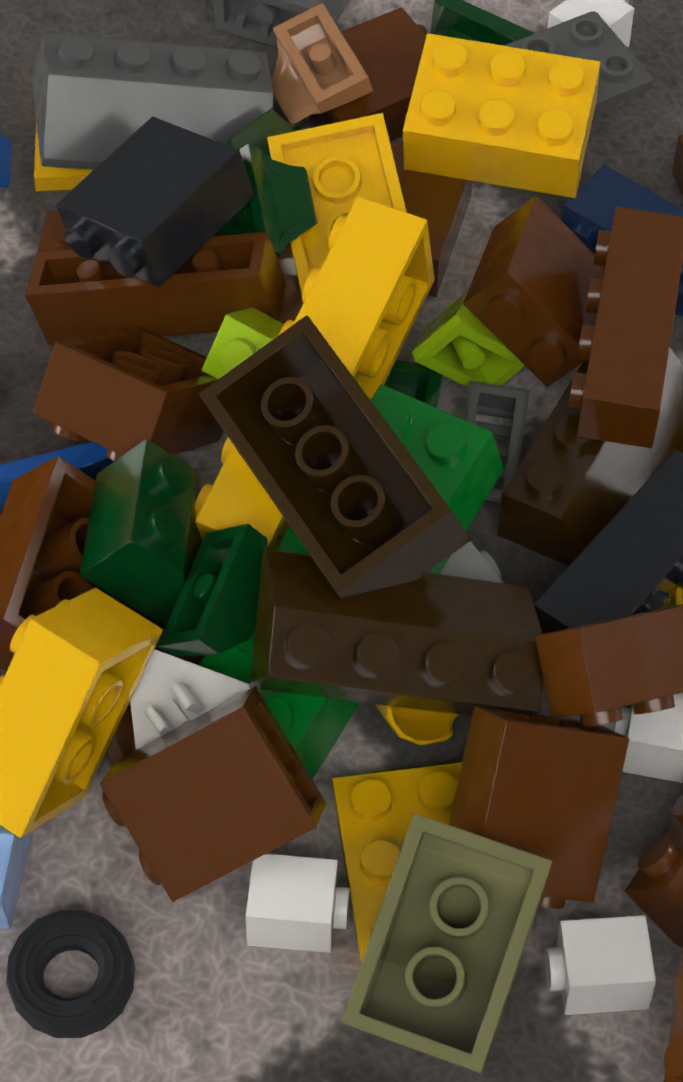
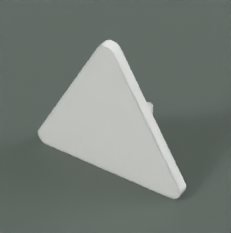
[130,649,260,750]

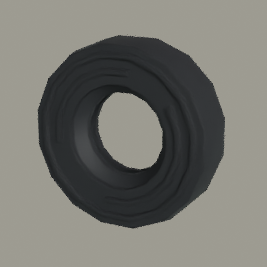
[6,910,135,1038]

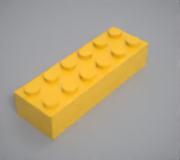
[195,195,435,551]

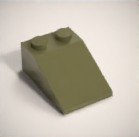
[340,813,553,1075]

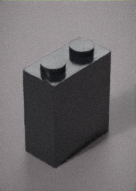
[56,116,255,287]

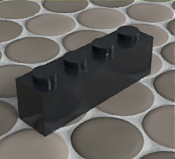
[534,449,683,634]

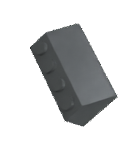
[31,32,274,170]

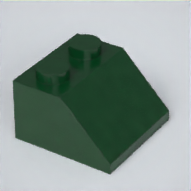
[80,438,202,627]

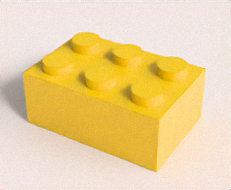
[403,33,601,198]
[0,588,163,838]

